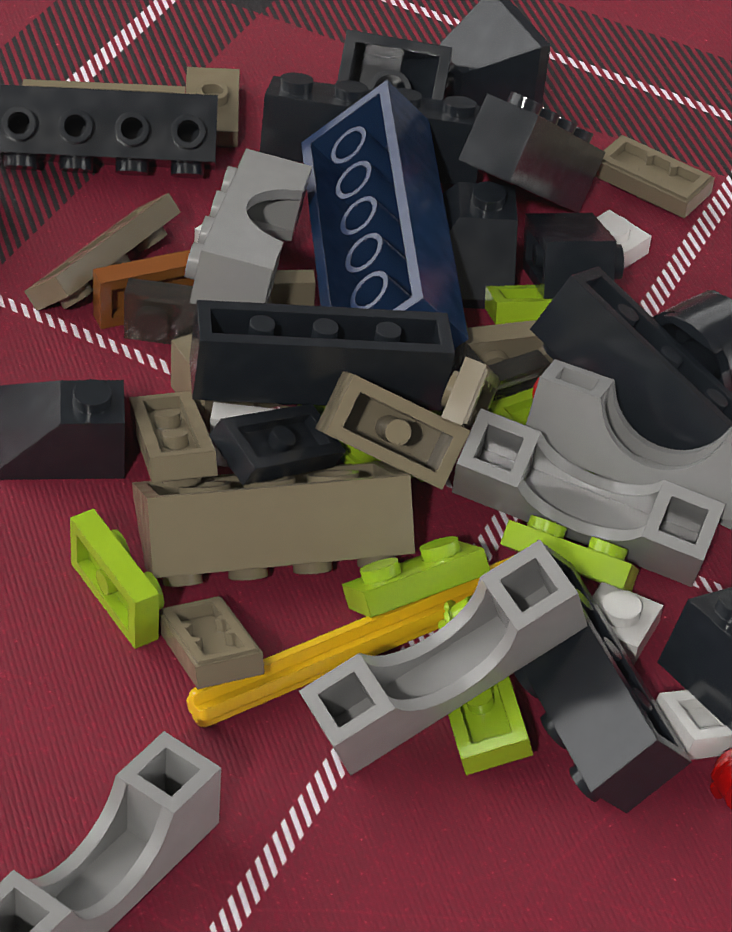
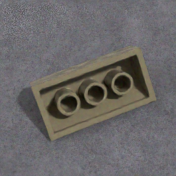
[132,461,415,587]

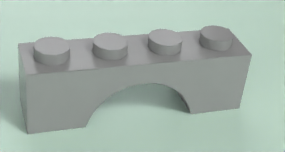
[184,148,312,304]
[525,359,732,530]
[452,408,725,587]
[299,540,587,776]
[0,731,221,932]

